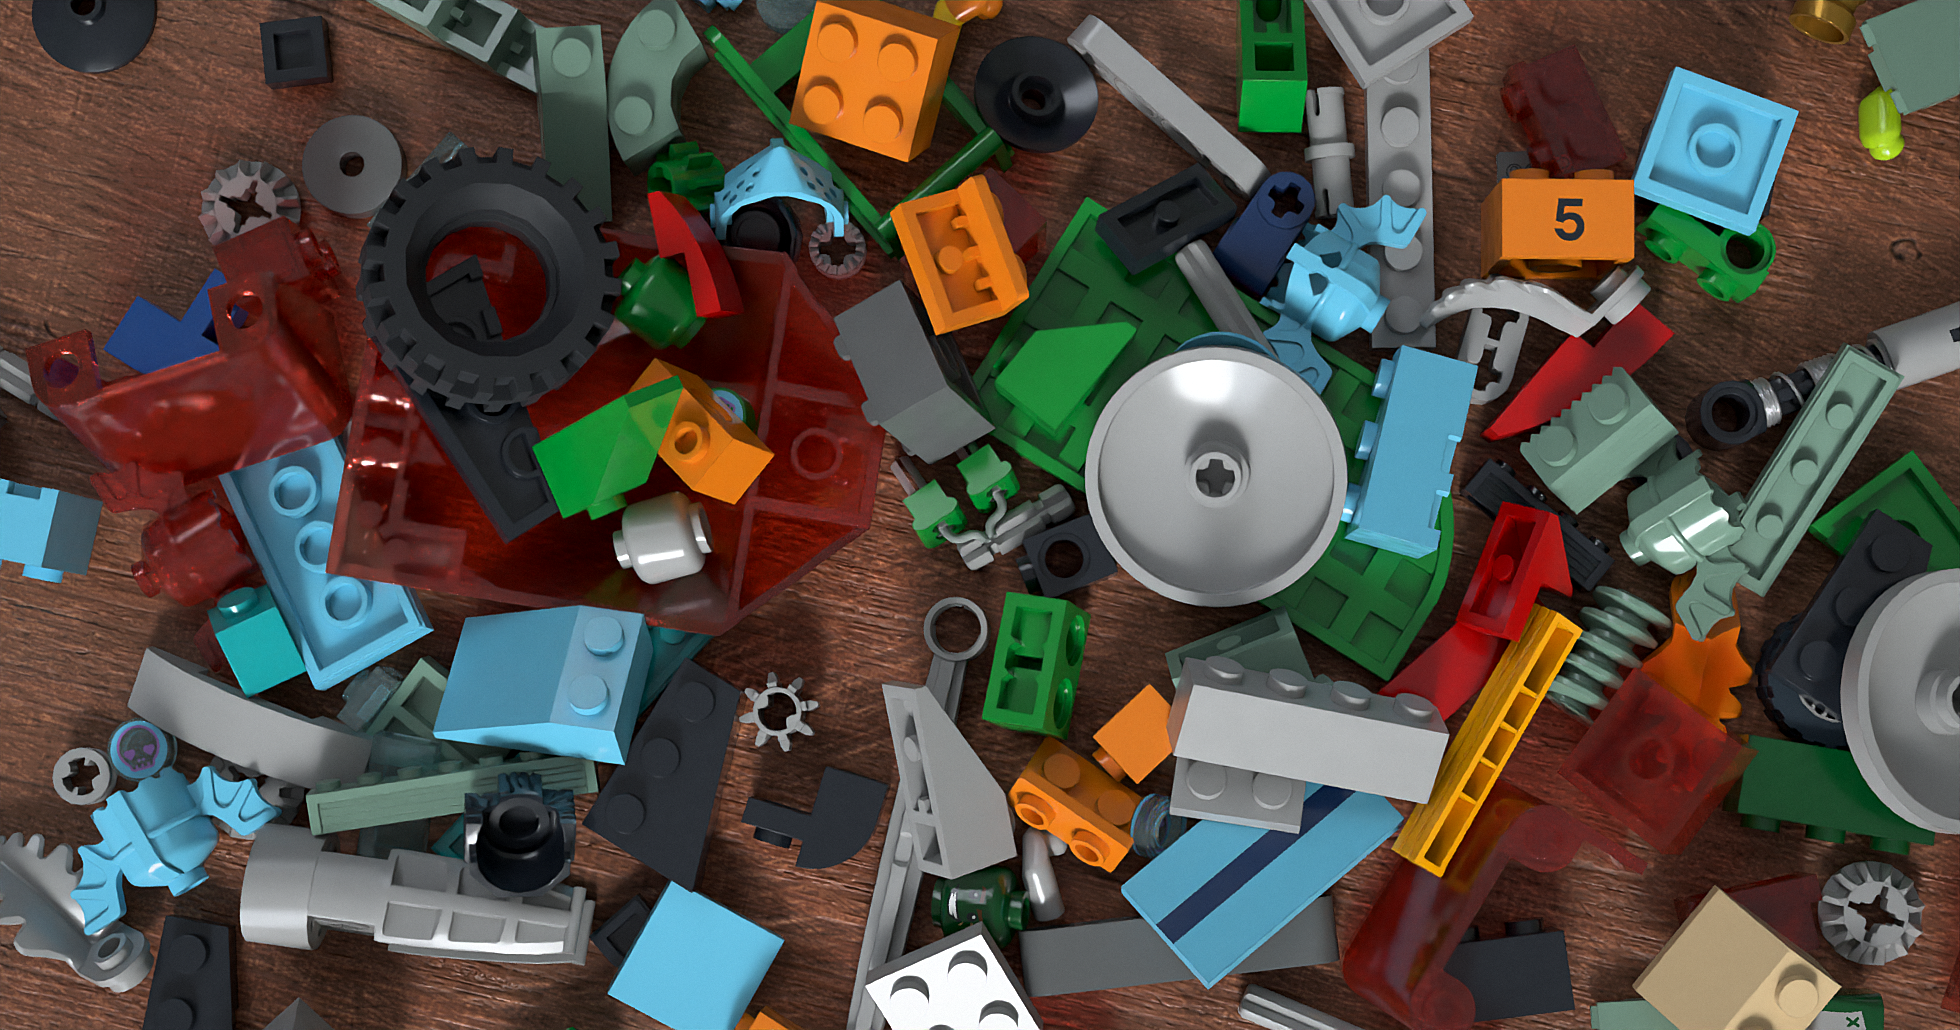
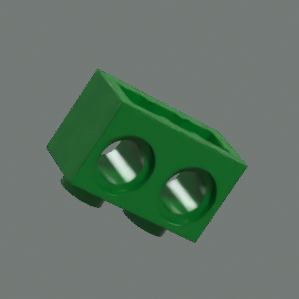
[982,592,1091,740]

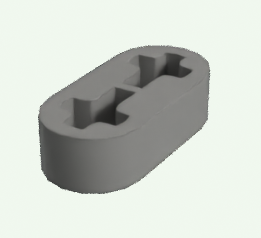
[1454,308,1529,405]

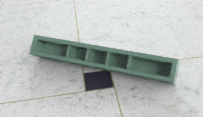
[306,750,600,836]

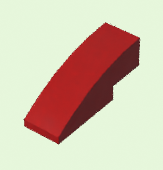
[1480,303,1675,443]

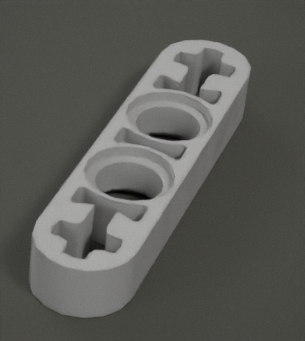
[1067,14,1271,201]

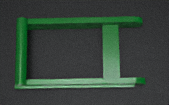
[702,0,1015,262]

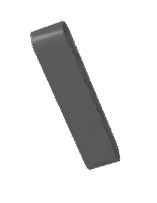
[1018,894,1340,997]

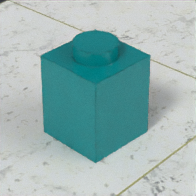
[207,584,307,698]

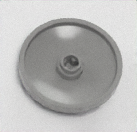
[1085,345,1348,607]
[1840,568,1960,834]

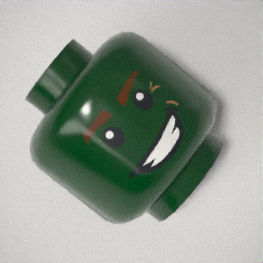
[931,865,1031,950]

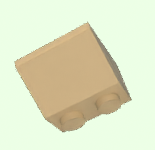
[1632,885,1841,1030]

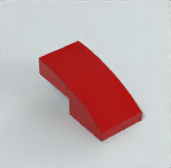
[647,191,744,319]

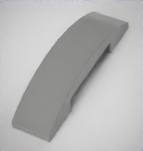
[127,646,380,789]

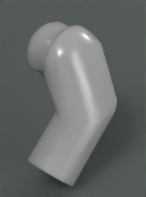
[1022,826,1067,921]

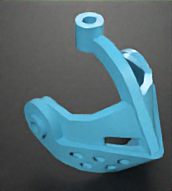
[710,138,849,240]

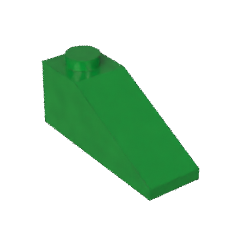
[1236,0,1308,133]
[532,375,683,520]

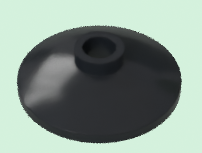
[32,0,157,74]
[973,36,1098,153]

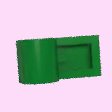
[1636,203,1776,303]

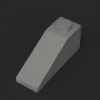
[882,680,1017,879]

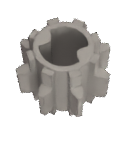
[739,672,821,752]

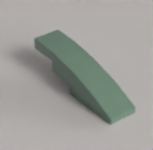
[366,0,545,96]

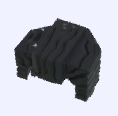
[463,772,576,897]

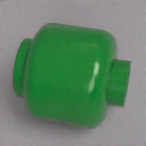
[614,255,707,350]

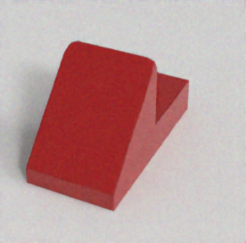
[1455,501,1573,642]

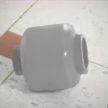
[613,491,714,584]

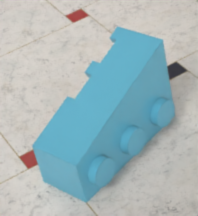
[1340,345,1478,559]
[0,479,103,583]

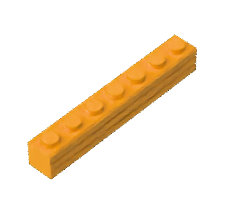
[1391,603,1583,878]

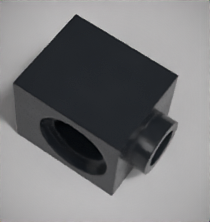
[1015,514,1118,599]

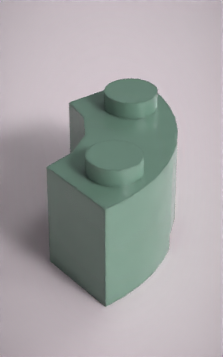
[606,0,710,177]

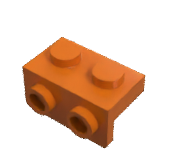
[890,174,1029,335]

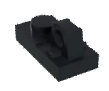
[1095,162,1238,275]

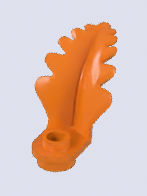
[1638,566,1753,793]

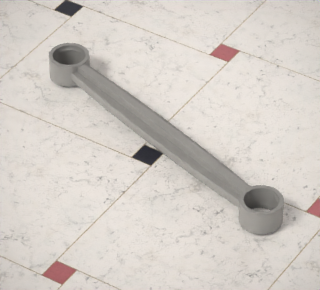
[846,597,991,1030]

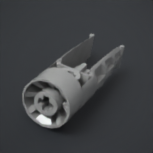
[240,822,596,966]

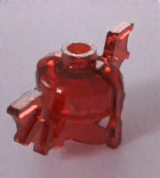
[90,459,264,672]

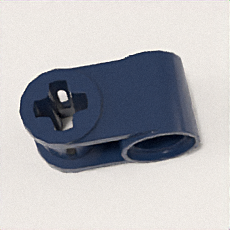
[1212,172,1315,299]

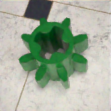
[647,141,725,218]

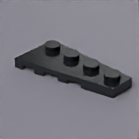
[362,254,560,545]
[142,914,239,1030]

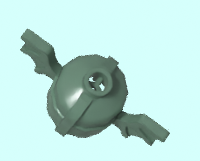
[1619,437,1750,642]

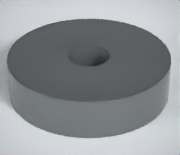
[302,115,407,219]

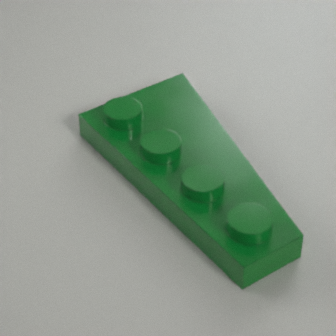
[1807,450,1960,572]

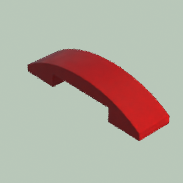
[1375,597,1547,721]

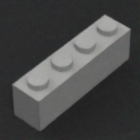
[1166,656,1450,804]

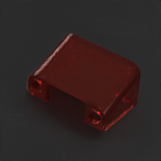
[25,269,352,498]

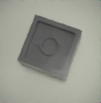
[833,280,996,465]

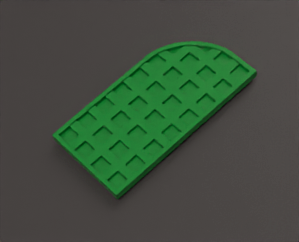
[973,197,1454,682]

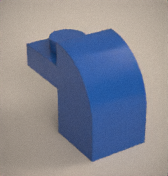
[103,269,254,387]

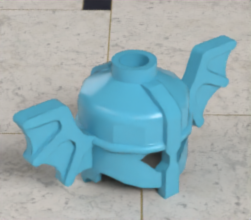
[1260,195,1427,394]
[70,766,282,935]

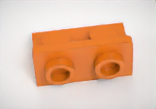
[1006,737,1153,873]

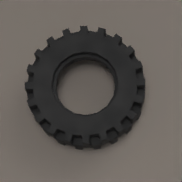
[356,147,622,412]

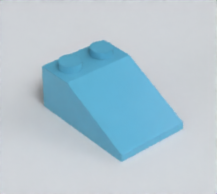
[433,605,654,765]

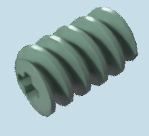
[1545,586,1672,730]

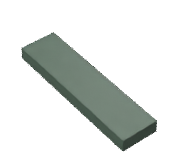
[1730,342,1905,597]

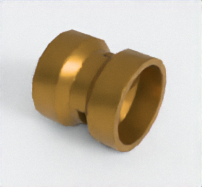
[1788,0,1867,45]

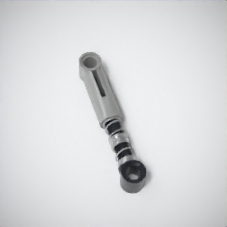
[1685,301,1960,451]

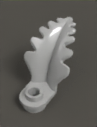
[1419,265,1651,337]
[0,832,154,993]

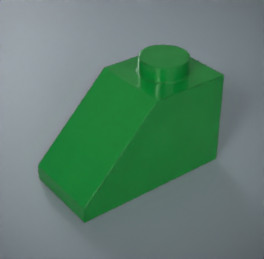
[993,321,1137,437]

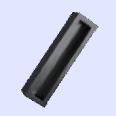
[1459,458,1615,594]

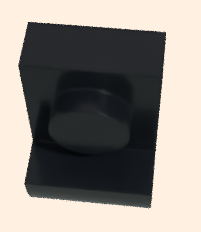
[741,766,891,869]

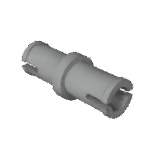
[1304,87,1356,219]

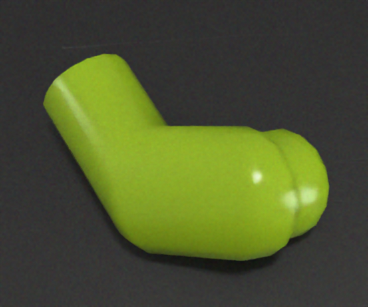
[1858,85,1905,161]

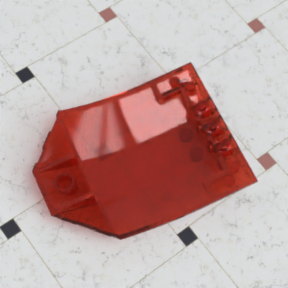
[325,227,886,636]

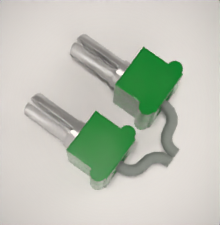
[890,441,1020,549]

